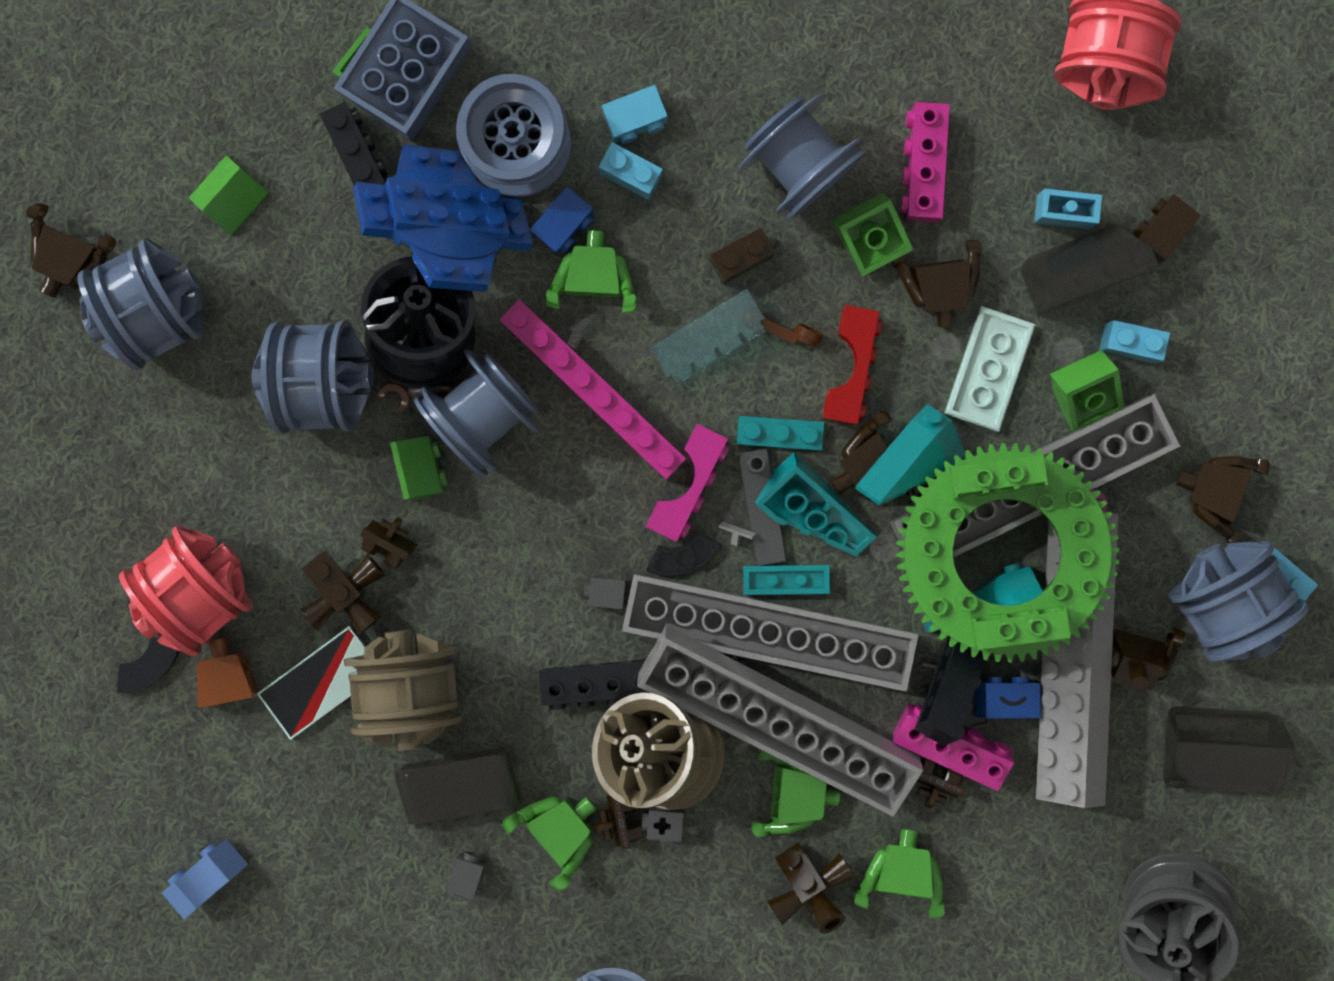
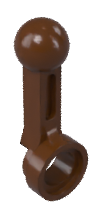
[742,307,824,347]

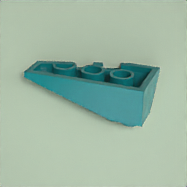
[855,404,965,505]
[755,452,877,556]
[923,562,1043,632]

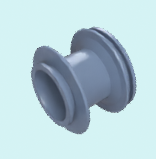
[456,74,571,197]
[739,94,868,221]
[414,349,540,478]

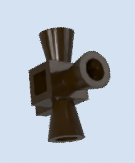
[300,550,386,635]
[767,842,856,934]

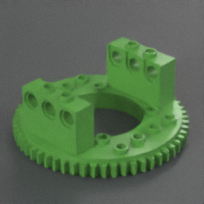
[896,443,1119,663]

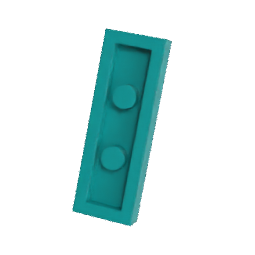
[736,416,824,451]
[743,565,830,595]

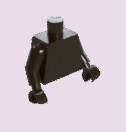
[26,203,116,299]
[892,240,982,327]
[831,411,927,502]
[1176,456,1270,543]
[1111,627,1186,691]

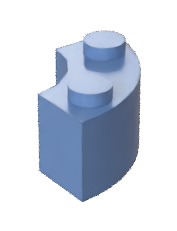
[162,839,248,919]

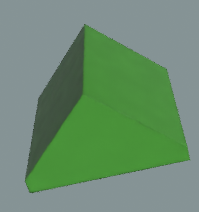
[189,155,270,235]

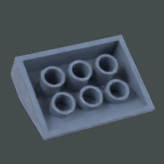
[333,0,473,142]

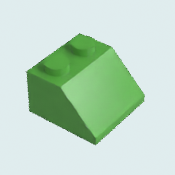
[832,193,913,277]
[1050,350,1124,432]
[390,436,448,501]

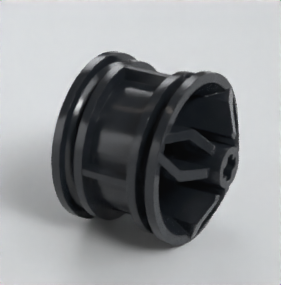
[361,256,475,388]

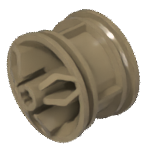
[344,630,463,751]
[592,693,725,810]

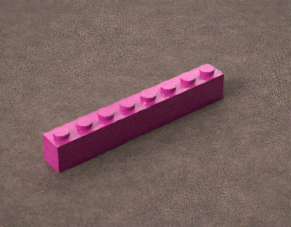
[499,299,686,480]

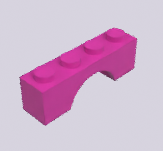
[646,424,730,542]

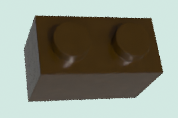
[1131,194,1201,264]
[710,228,775,285]

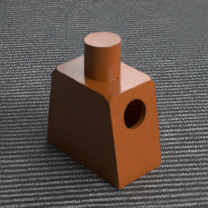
[197,638,259,708]

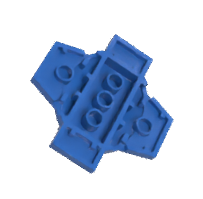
[353,144,533,292]

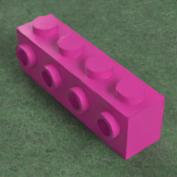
[900,102,950,223]
[893,702,1014,791]

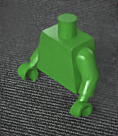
[546,230,637,312]
[752,749,840,837]
[502,796,597,891]
[854,829,945,919]

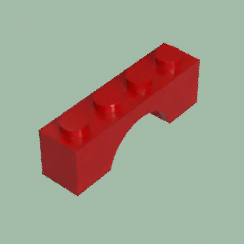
[821,305,882,426]

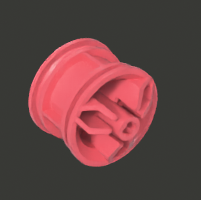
[1054,0,1182,110]
[119,524,253,657]

